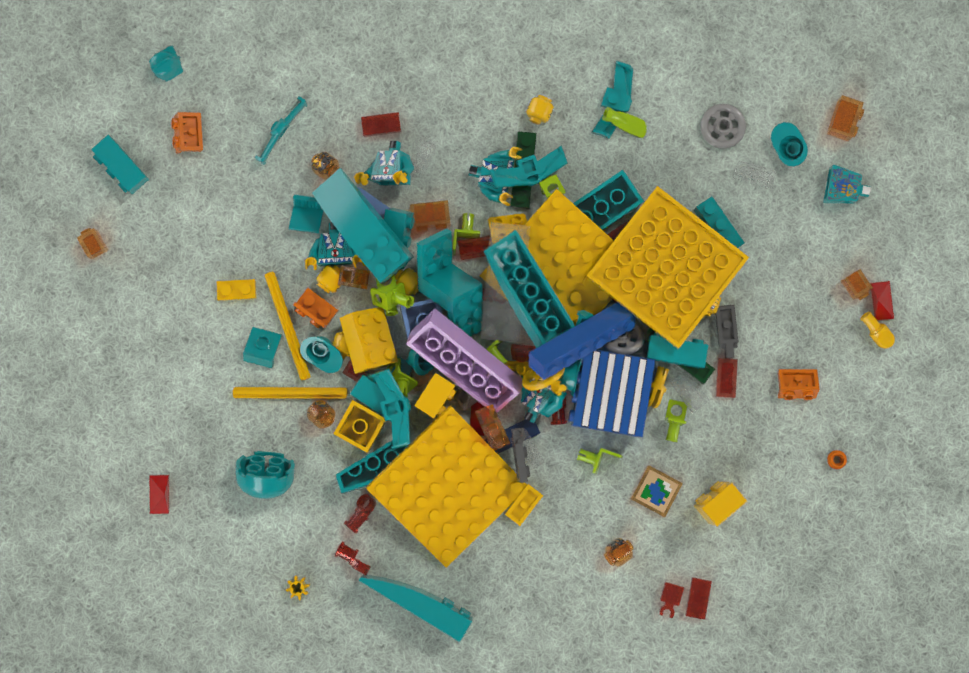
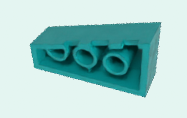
[336,441,409,494]

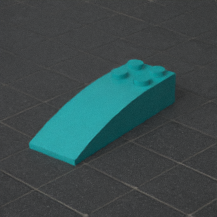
[312,168,414,283]
[573,170,645,230]
[484,230,575,348]
[359,574,473,642]

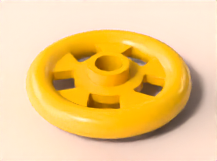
[522,368,565,391]

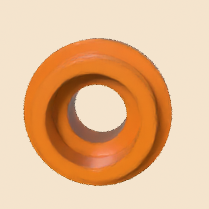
[827,450,847,469]

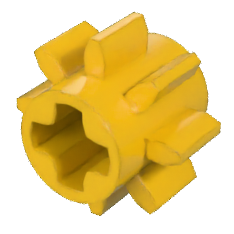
[286,575,310,600]

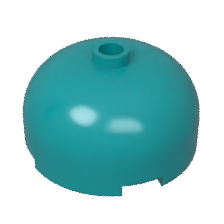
[236,451,295,499]

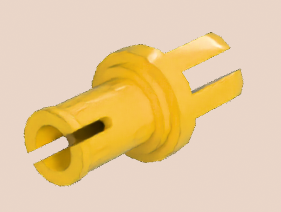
[860,311,895,349]
[648,366,669,408]

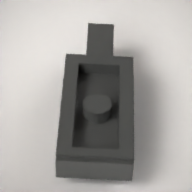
[715,305,739,359]
[511,428,530,483]

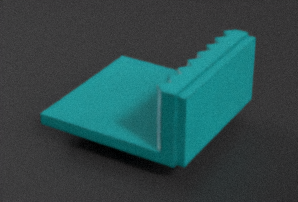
[289,195,324,234]
[243,327,282,368]

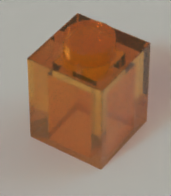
[77,228,108,259]
[338,266,370,290]
[841,269,873,300]

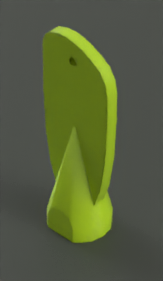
[602,107,647,138]

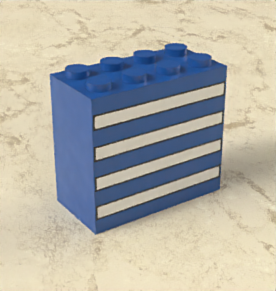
[568,350,655,437]

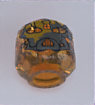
[311,152,340,180]
[307,400,336,429]
[604,538,634,567]

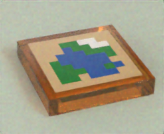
[631,465,683,517]

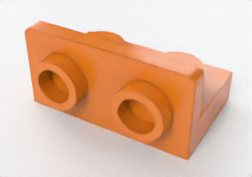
[171,112,203,153]
[293,288,339,329]
[778,369,820,400]

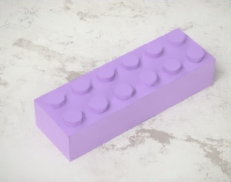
[406,309,522,414]

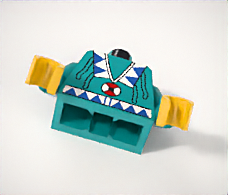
[354,141,414,186]
[468,147,522,206]
[305,222,365,270]
[516,363,567,423]

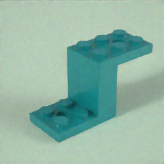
[417,228,483,337]

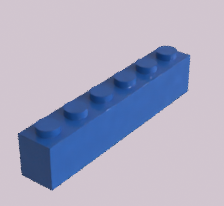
[529,302,636,380]

